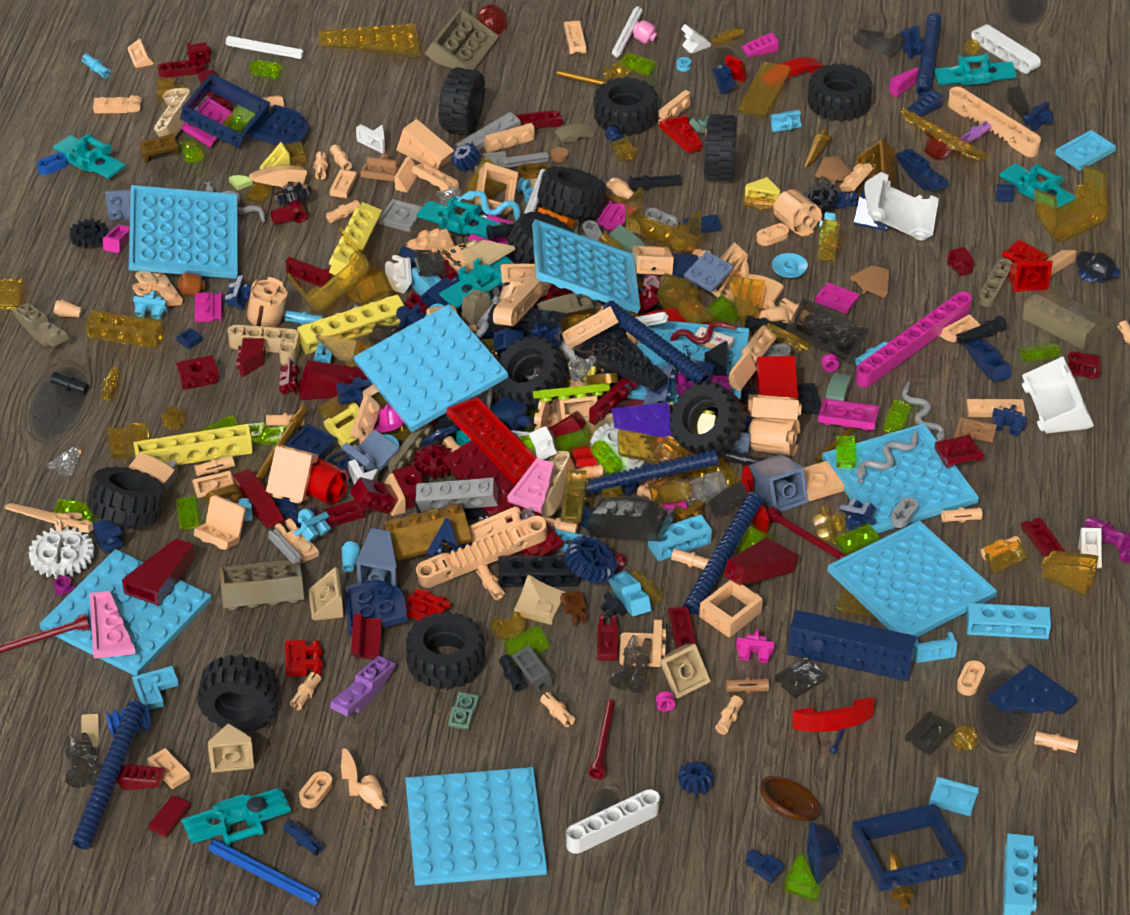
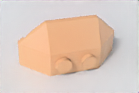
[711,242,749,302]

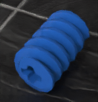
[106,704,151,736]

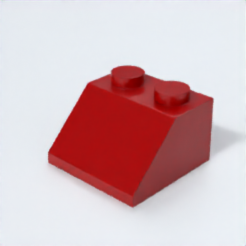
[1008,260,1053,292]

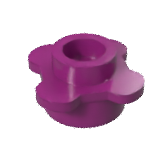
[52,576,75,596]

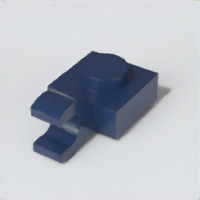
[831,192,858,209]
[745,849,785,884]

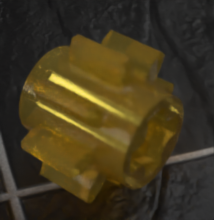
[161,407,185,430]
[951,725,978,751]

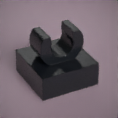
[600,591,628,619]

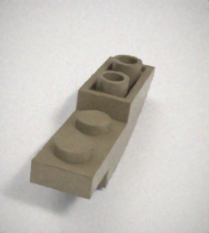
[537,293,601,318]
[13,303,69,347]

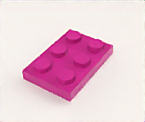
[182,97,236,147]
[818,398,880,430]

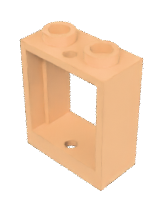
[474,162,518,216]
[632,245,674,275]
[747,394,801,420]
[699,580,763,638]

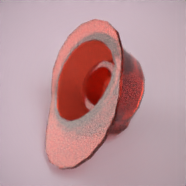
[924,133,961,160]

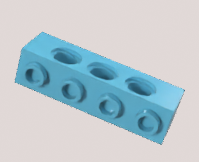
[966,603,1051,639]
[1003,833,1038,915]

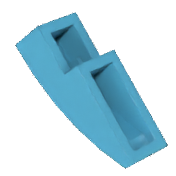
[608,571,651,616]

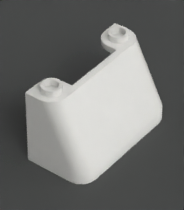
[864,172,939,240]
[1022,357,1094,434]

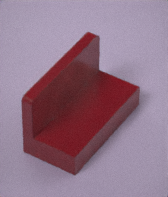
[351,614,382,659]

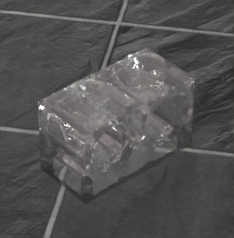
[682,470,728,506]

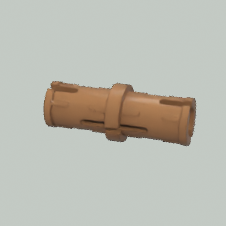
[726,677,769,694]

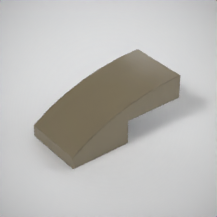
[555,123,595,143]

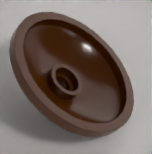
[759,776,820,821]

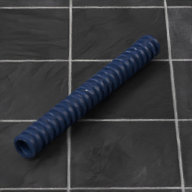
[916,13,941,97]
[603,300,711,384]
[569,449,719,499]
[683,492,763,614]
[72,700,146,849]

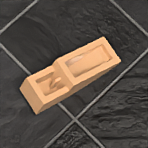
[249,165,307,187]

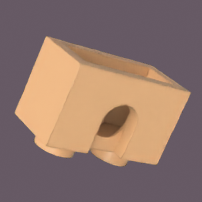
[556,396,597,420]

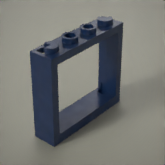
[180,73,270,149]
[852,804,964,892]

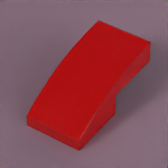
[725,55,747,83]
[570,446,597,467]

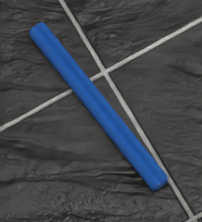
[209,840,321,905]

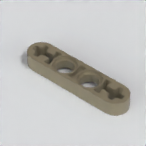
[978,258,1013,307]

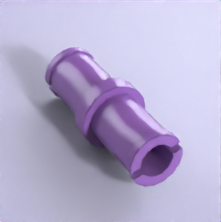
[960,121,991,145]

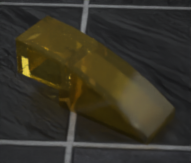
[561,470,588,523]

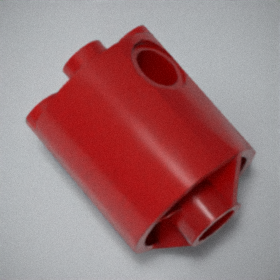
[306,457,349,505]

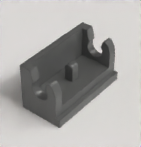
[512,646,553,692]

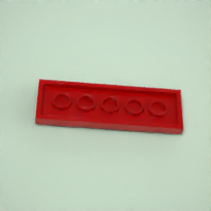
[446,397,537,485]

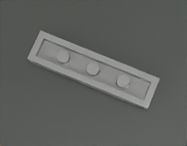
[456,112,521,150]

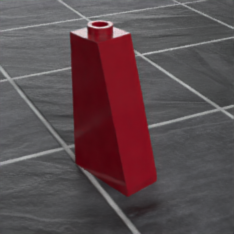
[298,360,373,400]
[724,537,799,585]
[122,538,195,606]

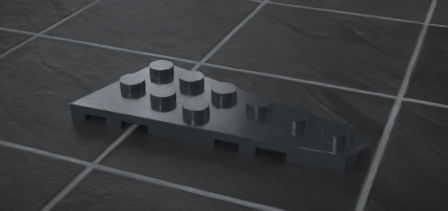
[573,325,668,391]

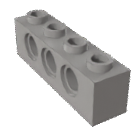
[416,478,498,512]

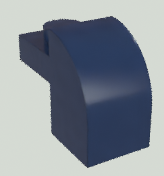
[92,520,123,553]

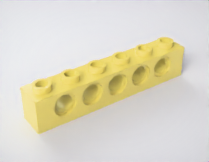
[329,202,382,281]
[297,294,404,355]
[133,424,252,465]

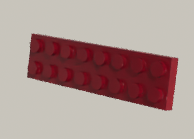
[442,440,564,556]

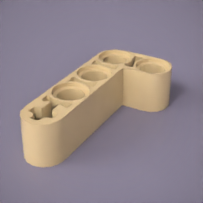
[154,88,192,138]
[228,325,300,364]
[537,451,576,518]

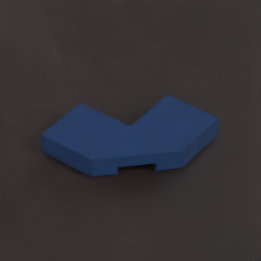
[275,497,317,528]

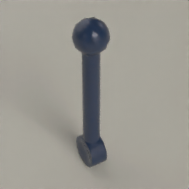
[829,728,848,754]

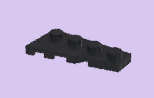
[741,383,820,415]

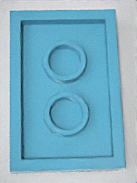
[1055,130,1116,171]

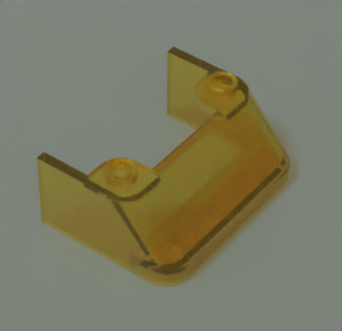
[1034,165,1108,243]
[625,187,701,253]
[286,228,370,312]

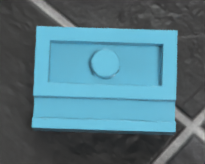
[929,777,979,816]

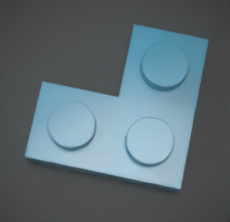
[132,666,178,710]

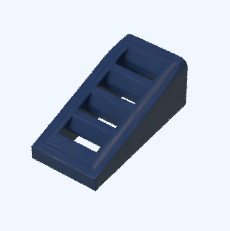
[907,89,943,119]

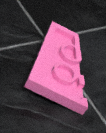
[507,458,555,514]

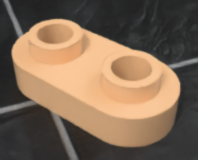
[756,223,789,246]
[957,661,985,696]
[299,771,332,808]

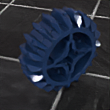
[564,535,618,585]

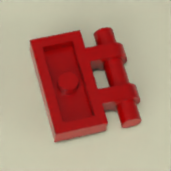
[1001,239,1048,263]
[406,588,452,621]
[285,639,323,677]

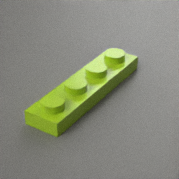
[533,383,610,402]

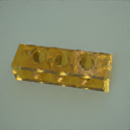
[85,310,164,349]

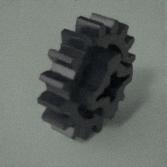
[804,181,839,215]
[274,182,312,205]
[69,218,108,249]

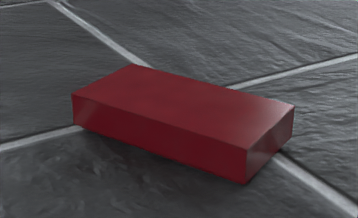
[148,795,191,838]

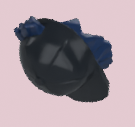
[1076,251,1121,284]

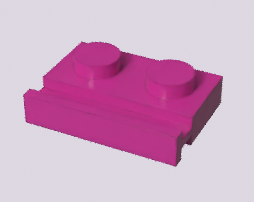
[597,201,633,231]
[815,282,859,314]
[194,292,222,322]

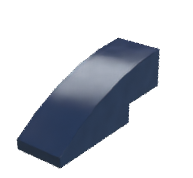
[965,338,1011,382]

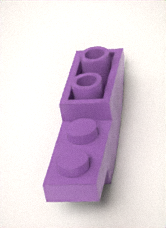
[330,656,396,716]

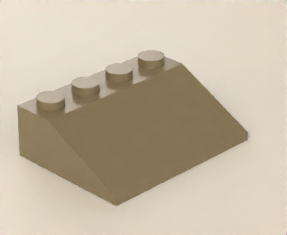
[425,7,499,70]
[1022,289,1114,350]
[219,559,304,610]

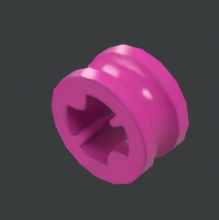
[821,354,839,372]
[656,691,676,711]

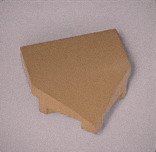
[360,153,398,181]
[815,156,852,185]
[850,266,889,298]

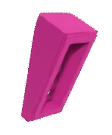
[742,33,778,58]
[889,67,918,97]
[103,224,130,253]

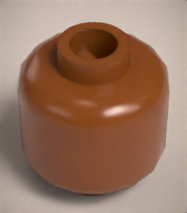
[177,272,205,297]

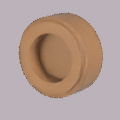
[551,147,568,163]

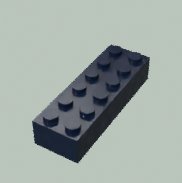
[787,610,917,681]

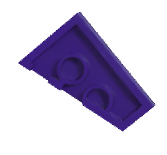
[611,402,674,440]

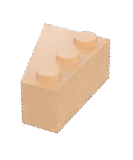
[396,119,454,170]

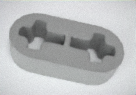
[890,497,918,528]

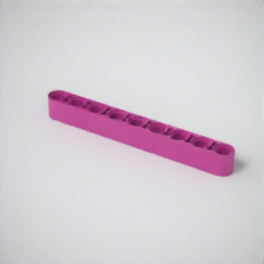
[856,292,972,387]

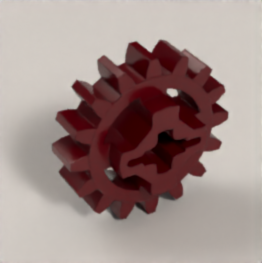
[414,443,452,479]

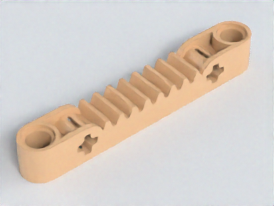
[948,87,1041,157]
[493,267,552,326]
[416,516,548,588]

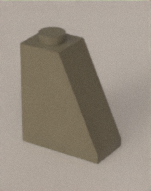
[461,289,491,330]

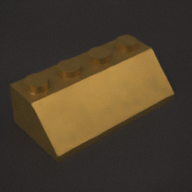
[856,139,898,200]
[384,503,472,561]

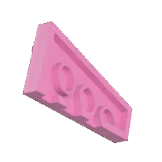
[89,591,136,658]

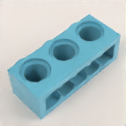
[648,514,712,561]

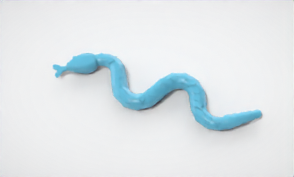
[456,190,521,221]

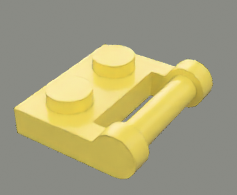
[323,403,359,447]

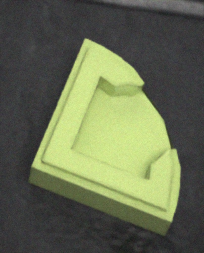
[229,175,253,191]

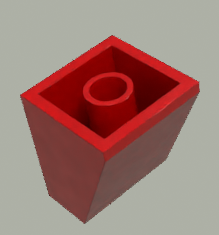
[754,356,798,400]

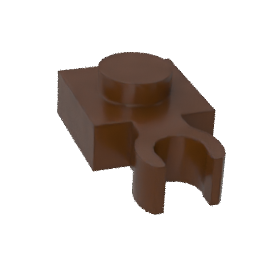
[560,591,587,625]

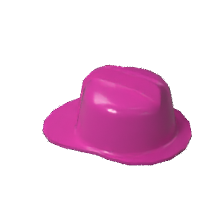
[375,403,404,433]

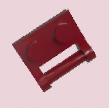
[934,435,984,468]

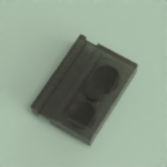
[413,250,445,277]
[775,657,826,699]
[905,711,955,755]

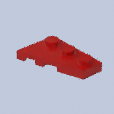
[659,115,702,153]

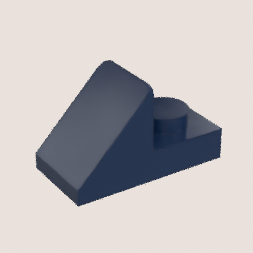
[427,518,458,558]

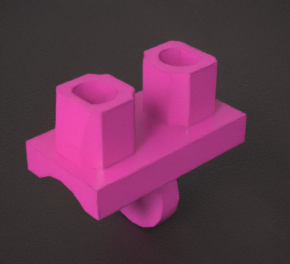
[736,629,774,664]

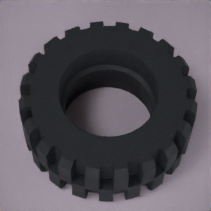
[807,63,872,122]
[438,67,486,135]
[594,77,658,136]
[704,114,737,181]
[537,167,607,219]
[507,212,573,264]
[496,336,570,411]
[669,381,746,456]
[86,466,166,528]
[406,612,485,690]
[197,654,281,732]

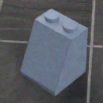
[749,454,809,512]
[356,528,397,587]

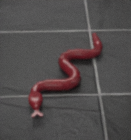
[670,321,737,345]

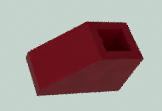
[236,338,266,377]

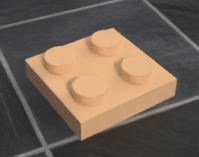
[804,461,845,501]

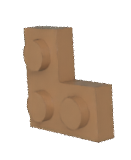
[954,417,997,443]

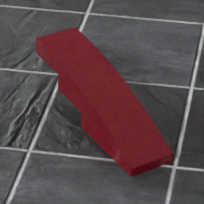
[232,469,284,529]

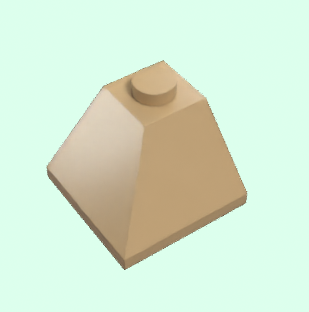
[461,239,515,269]
[660,644,711,699]

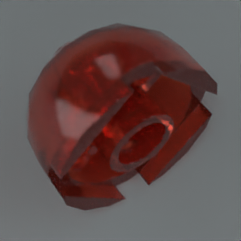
[476,4,507,34]

